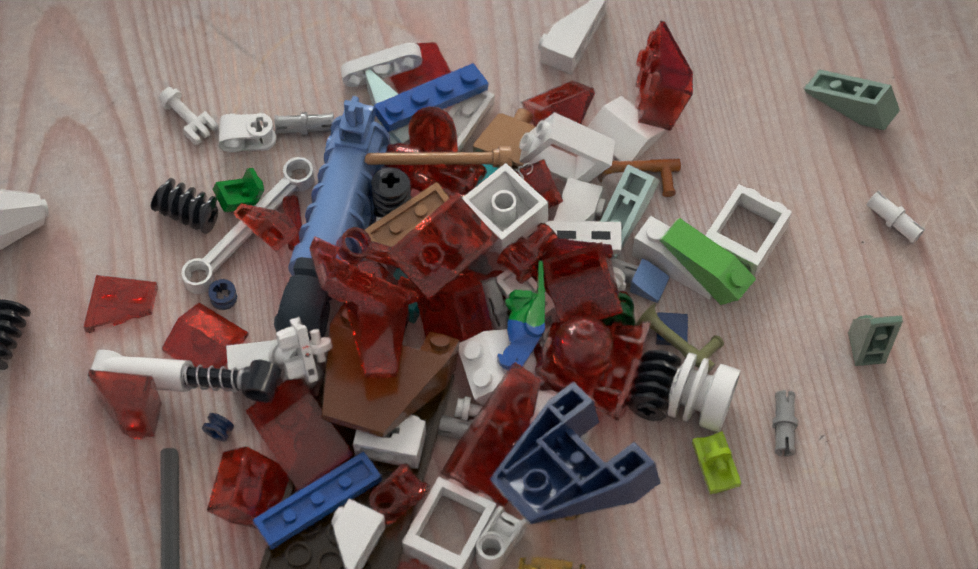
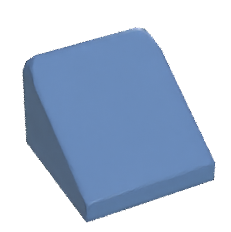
[630,258,670,303]

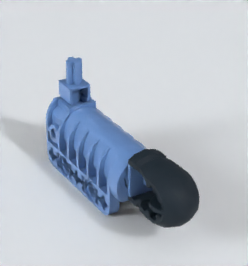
[274,96,391,340]

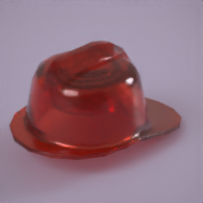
[409,106,458,177]

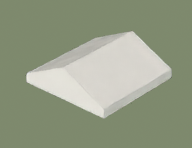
[588,96,666,161]

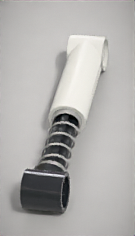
[87,350,282,403]

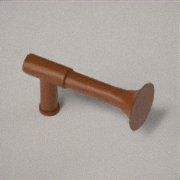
[598,158,681,197]

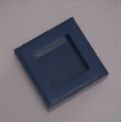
[656,312,688,345]

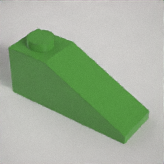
[660,218,756,305]

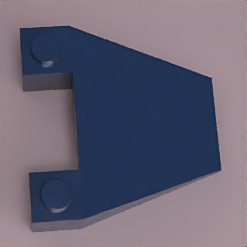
[490,382,661,525]

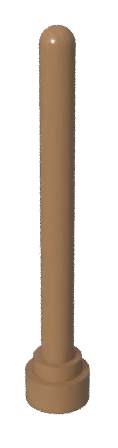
[365,146,512,169]

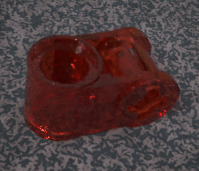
[427,147,487,197]
[369,463,430,525]

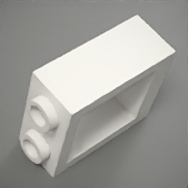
[519,112,616,183]
[705,184,792,278]
[402,477,497,569]

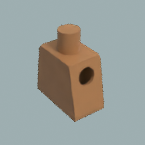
[473,108,535,180]

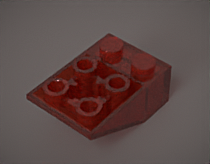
[635,20,693,131]

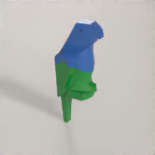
[497,261,545,372]

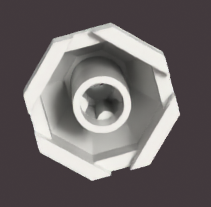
[0,189,49,250]

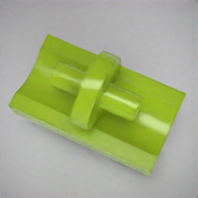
[692,431,742,494]

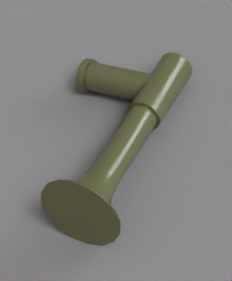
[635,303,724,374]

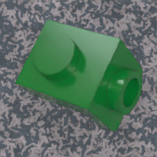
[212,168,264,213]

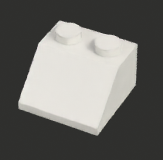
[460,163,548,257]
[458,329,545,408]

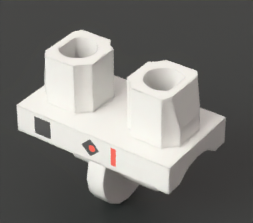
[276,317,332,383]

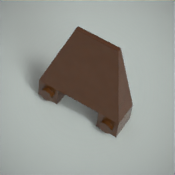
[322,305,460,438]

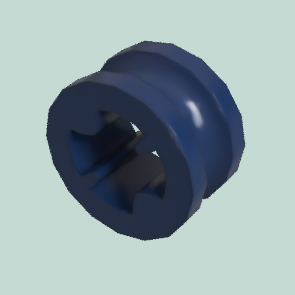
[208,279,237,310]
[202,413,234,442]

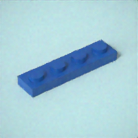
[374,63,489,133]
[253,451,382,550]

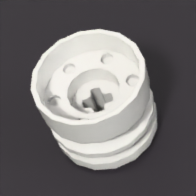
[667,353,741,433]

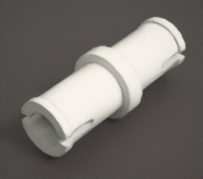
[866,191,925,244]

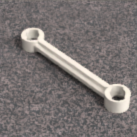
[181,157,314,294]

